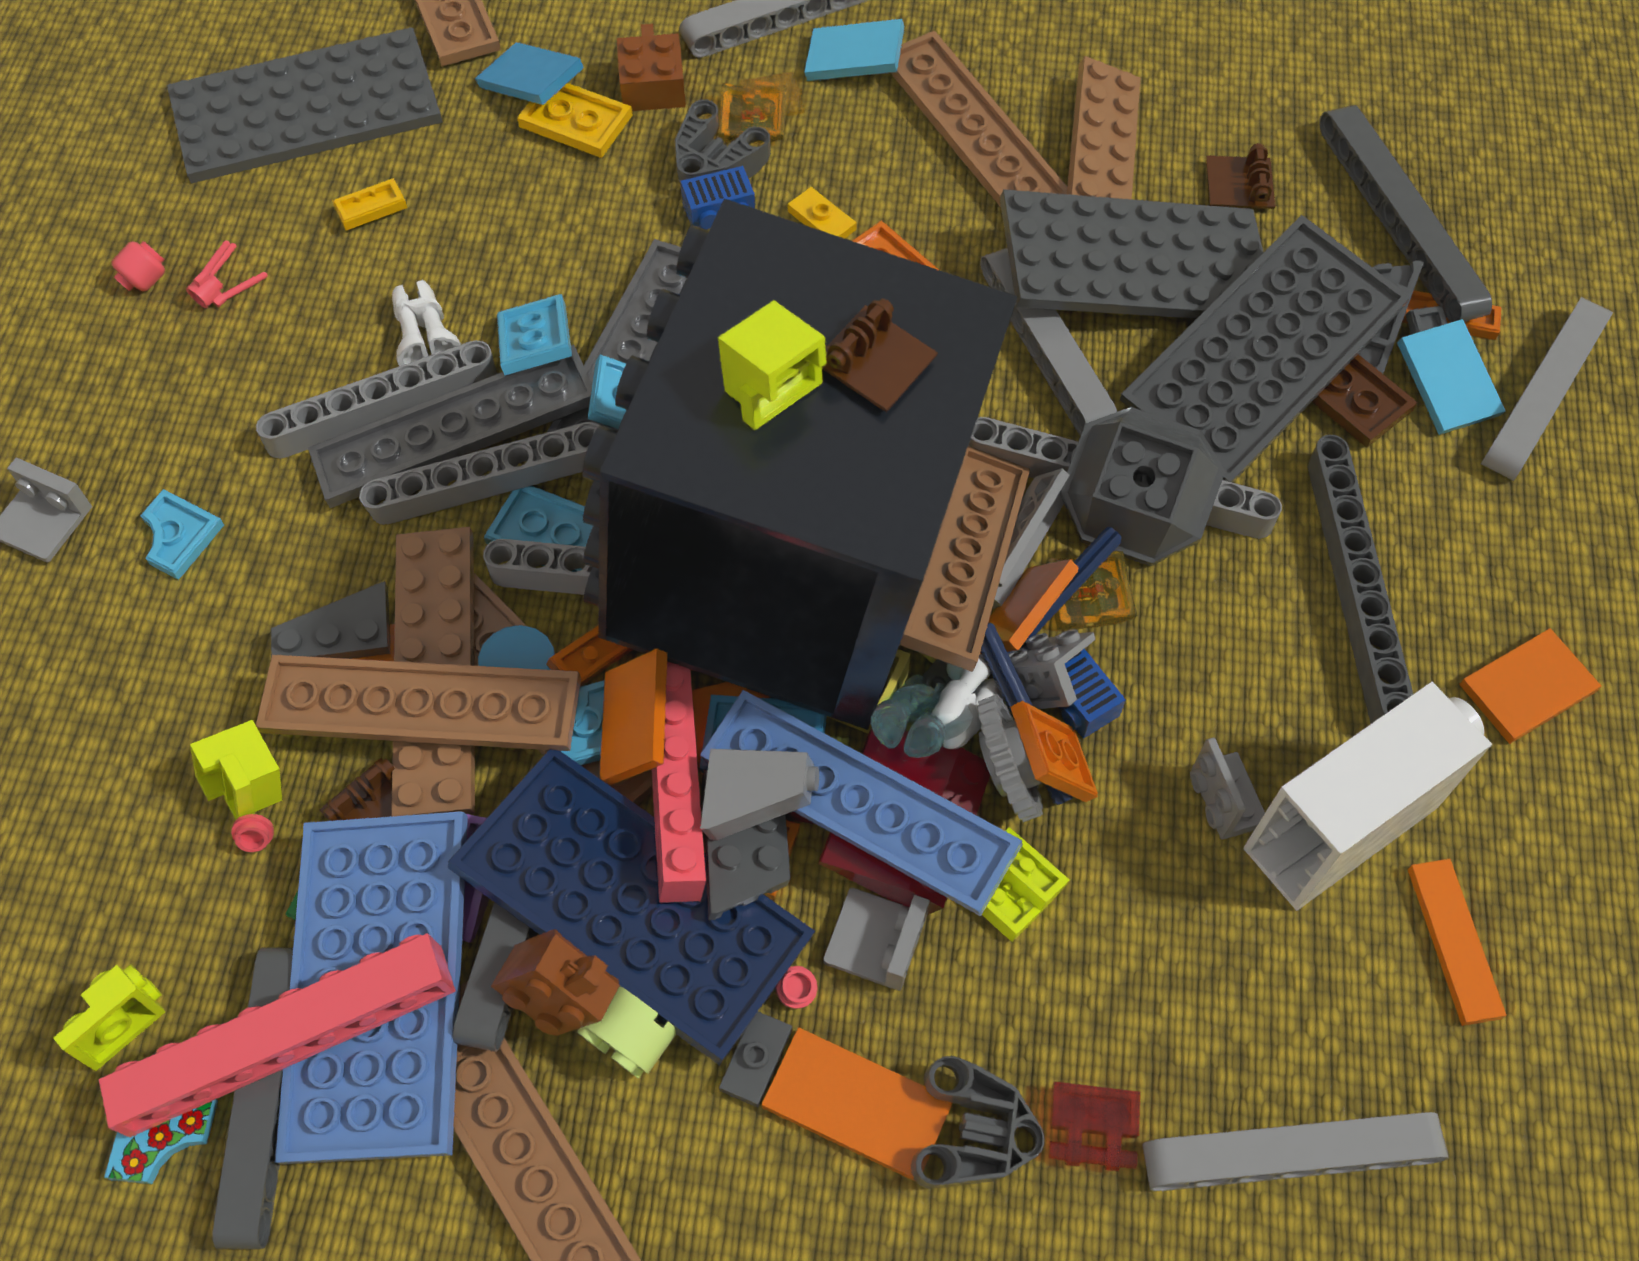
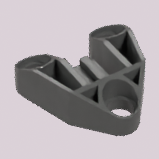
[675,99,771,181]
[911,1056,1044,1188]

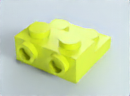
[53,964,166,1071]

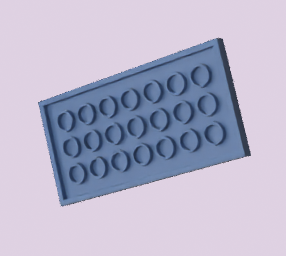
[275,811,468,1164]

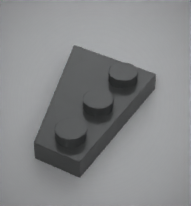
[271,581,391,659]

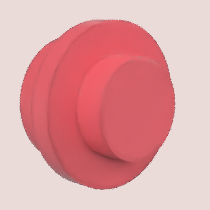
[231,814,274,852]
[775,966,817,1009]

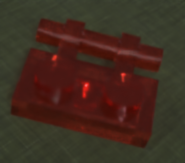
[1048,1081,1140,1172]

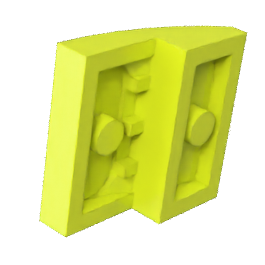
[982,827,1070,942]

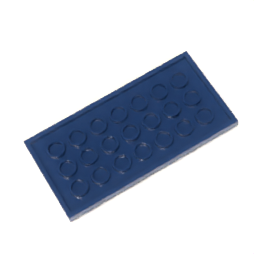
[448,749,815,1066]

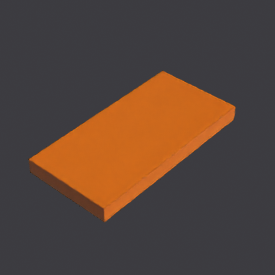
[761,1027,953,1182]

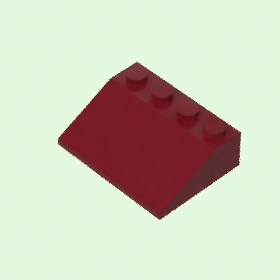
[818,721,990,915]

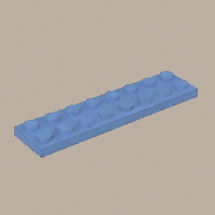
[700,690,1022,916]

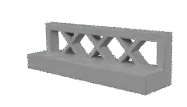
[992,468,1070,609]

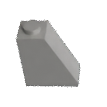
[700,749,819,840]

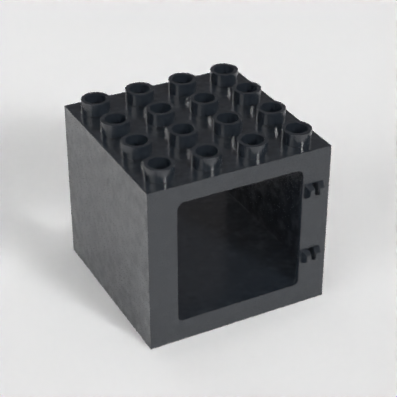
[582,199,1018,730]

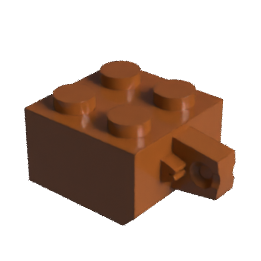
[616,24,686,111]
[491,929,620,1036]

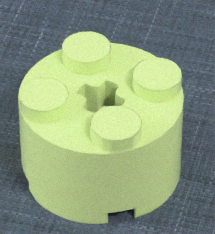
[577,986,676,1079]

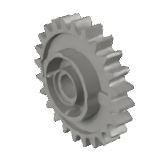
[977,694,1043,822]

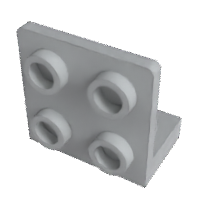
[0,457,92,562]
[1003,629,1096,712]
[1190,737,1265,840]
[824,888,930,991]

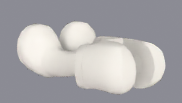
[392,280,461,366]
[929,653,1003,749]

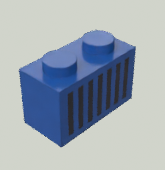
[680,166,755,229]
[1058,649,1126,739]

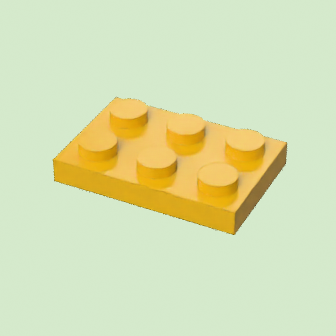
[517,83,633,158]

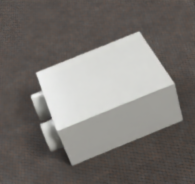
[1243,682,1492,911]

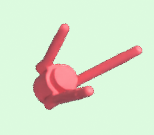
[186,240,268,308]

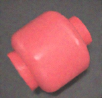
[112,241,165,292]

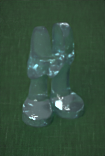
[870,674,946,758]

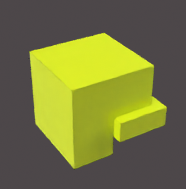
[718,300,826,430]
[190,720,282,820]

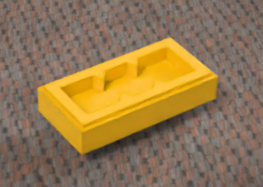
[332,178,407,231]
[788,187,857,239]

